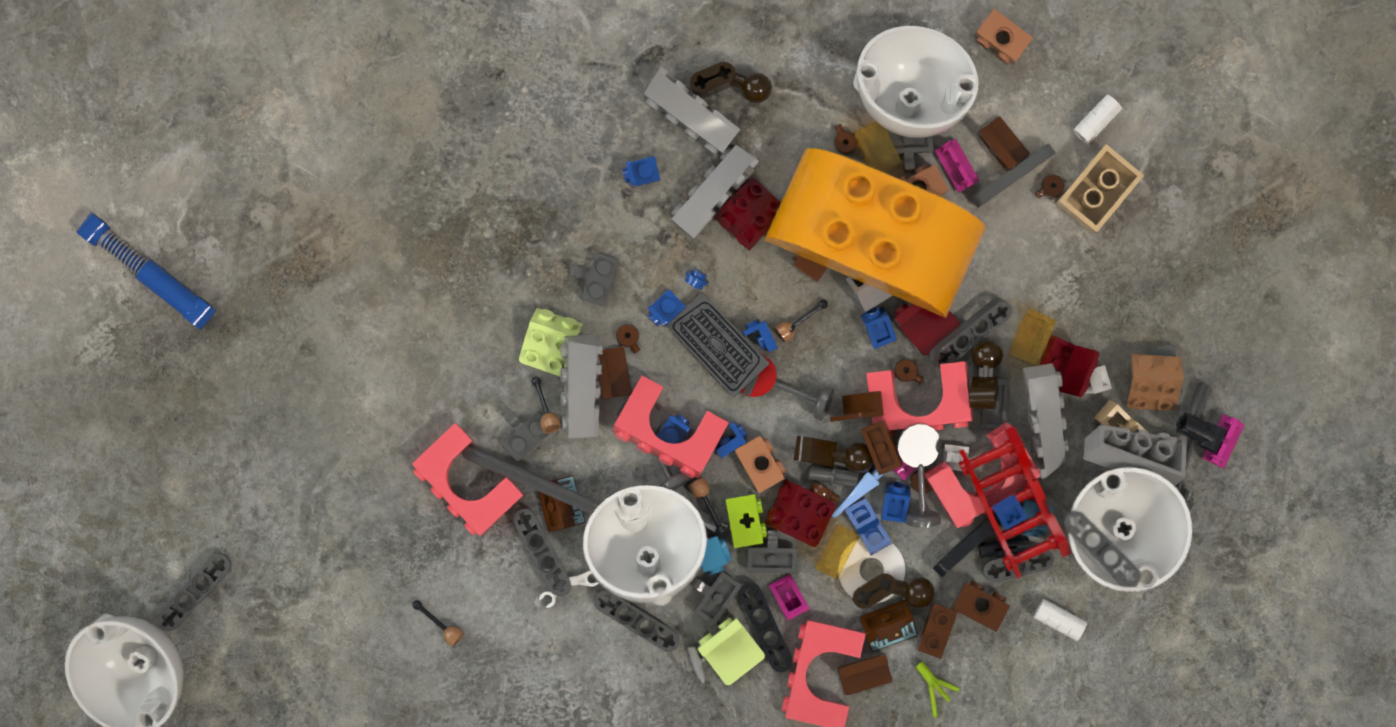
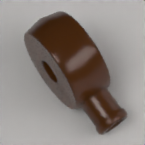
[834,124,857,154]
[1035,174,1065,199]
[616,324,641,354]
[894,359,924,384]
[810,482,840,503]

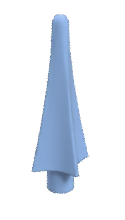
[832,469,884,518]

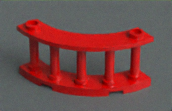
[958,426,1072,578]

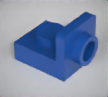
[622,156,661,188]
[647,289,686,327]
[860,307,897,349]
[743,319,778,353]
[657,414,691,444]
[716,422,748,459]
[881,482,910,523]
[992,494,1027,530]

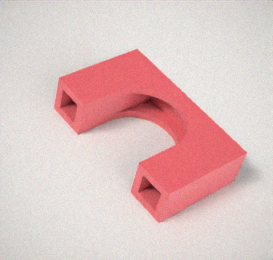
[866,362,974,435]
[612,375,729,479]
[924,422,1040,528]
[412,423,524,536]
[781,619,866,727]

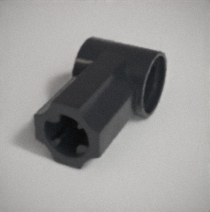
[1176,412,1227,454]

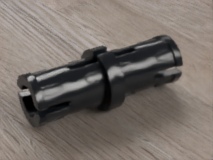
[978,536,1030,559]

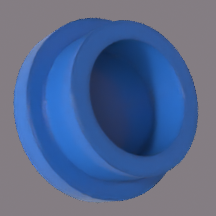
[685,268,709,290]

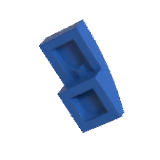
[844,498,892,556]

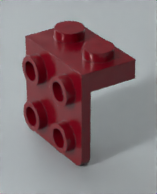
[714,178,781,251]
[893,303,960,356]
[1040,335,1099,398]
[765,479,836,547]

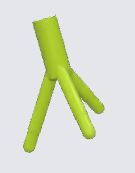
[915,661,959,718]

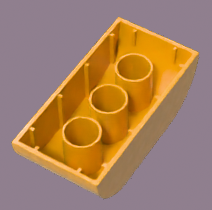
[764,148,986,318]

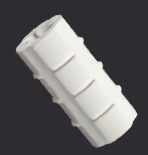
[1073,94,1122,145]
[1033,599,1087,641]

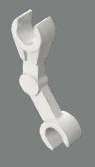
[539,570,599,608]

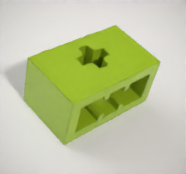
[725,494,767,548]

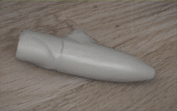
[687,646,706,683]

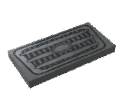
[666,292,770,398]

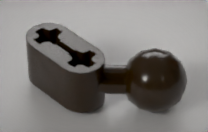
[690,62,772,104]
[969,340,1003,409]
[793,436,874,474]
[853,573,935,609]

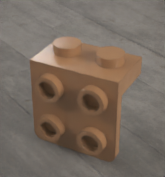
[1127,354,1184,411]

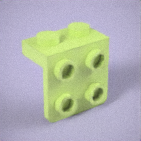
[519,308,583,376]
[697,617,765,685]

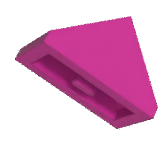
[769,574,810,620]

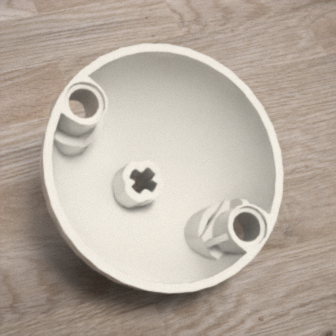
[853,26,978,138]
[1069,468,1192,591]
[583,485,706,605]
[65,614,184,727]

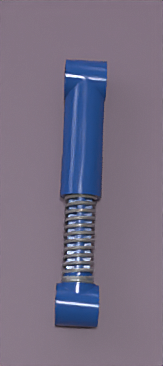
[76,212,217,330]

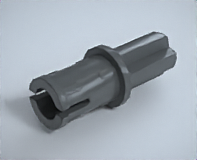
[808,464,858,487]

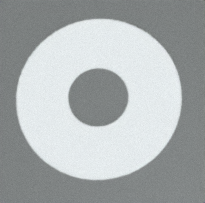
[838,538,905,603]

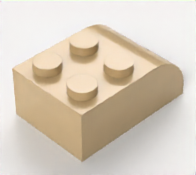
[1055,144,1144,235]

